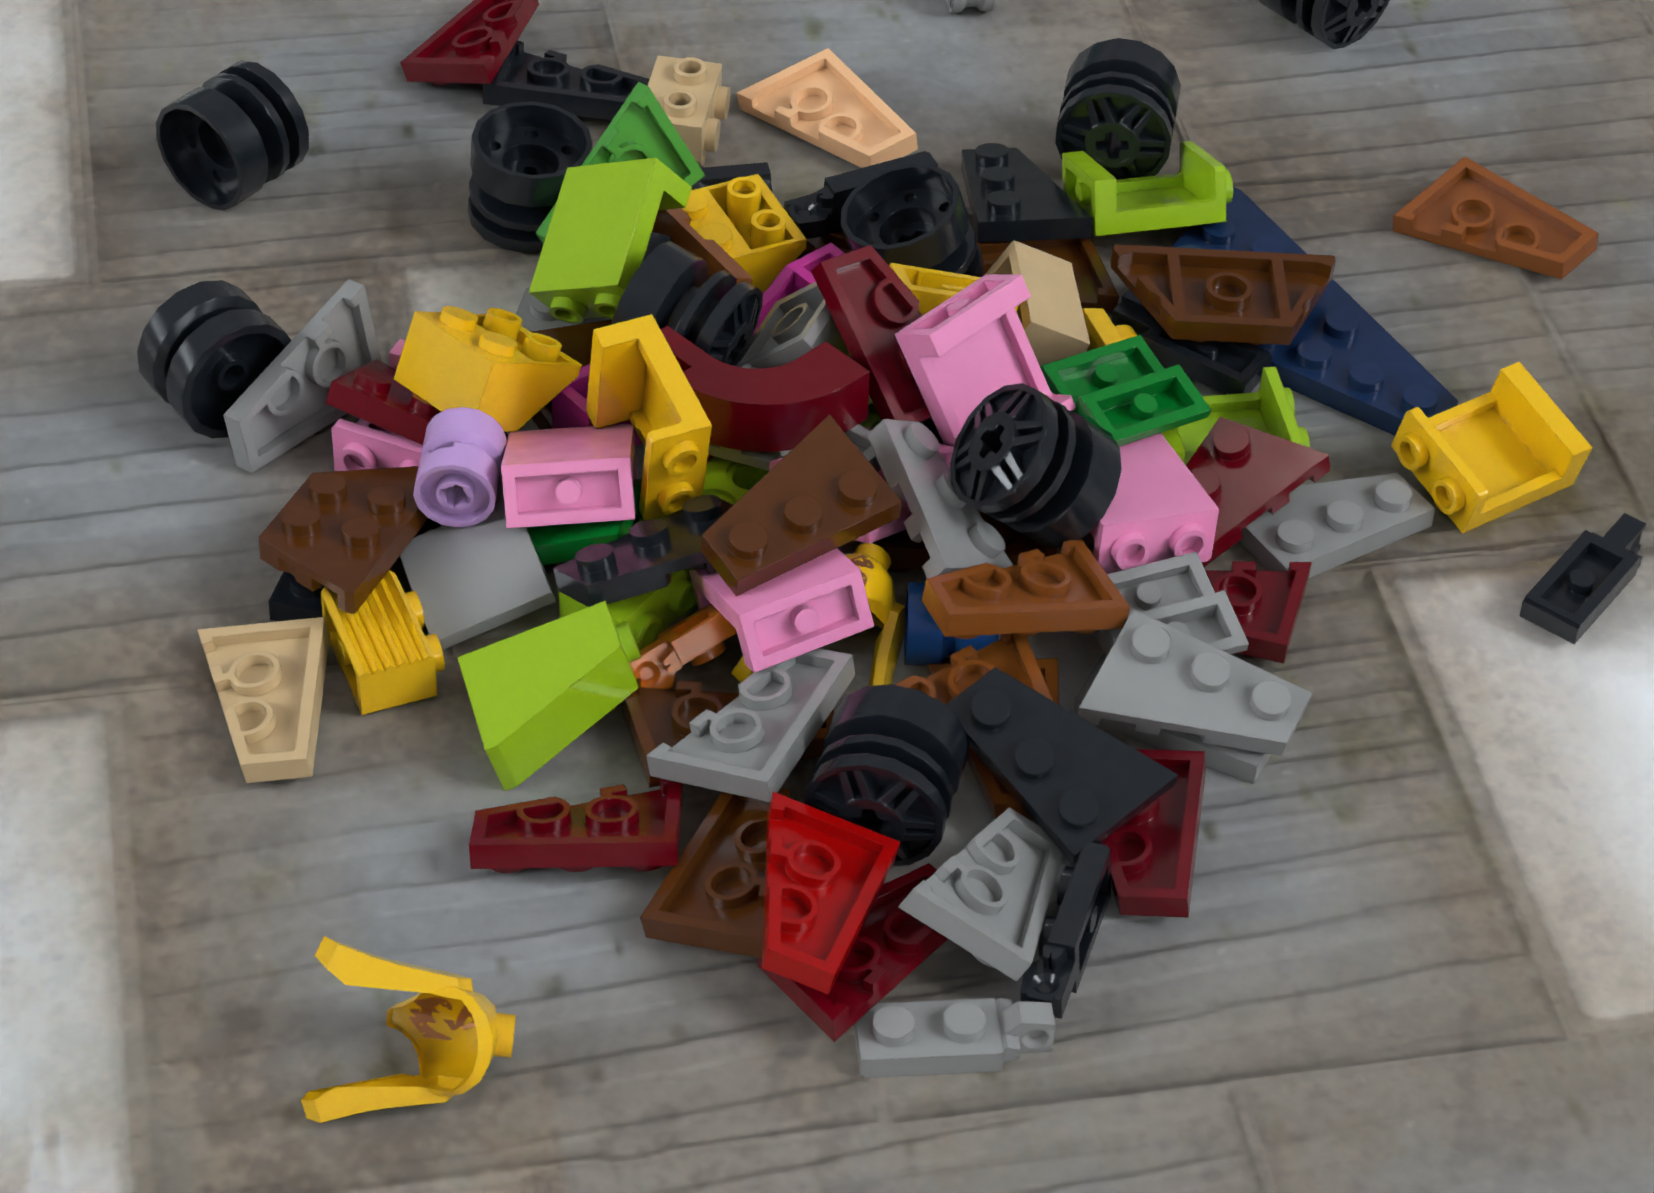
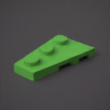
[536,82,705,244]

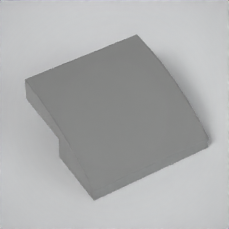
[400,500,556,650]
[1093,552,1249,656]

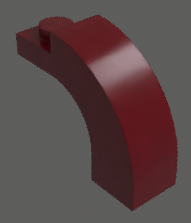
[661,326,870,452]

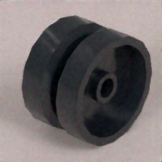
[137,280,291,439]

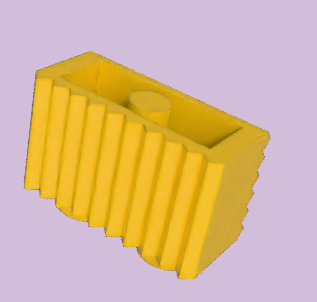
[321,570,445,715]

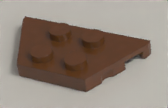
[1110,244,1336,345]
[259,466,428,614]

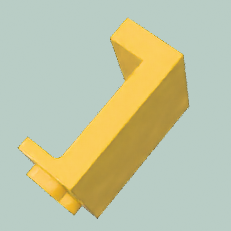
[586,314,712,520]
[1391,362,1593,534]

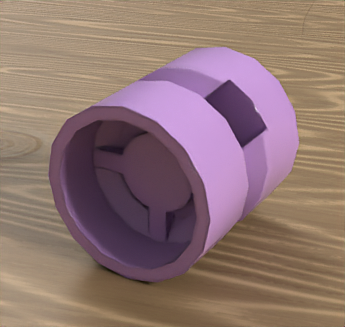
[413,407,507,528]

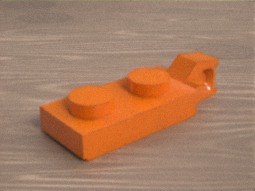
[630,604,737,689]

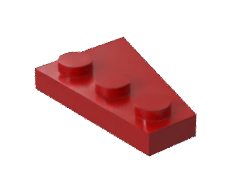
[762,792,900,995]

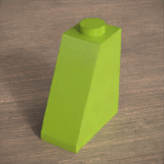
[457,601,642,791]

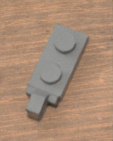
[854,998,1056,1078]

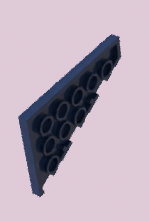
[1121,187,1458,436]

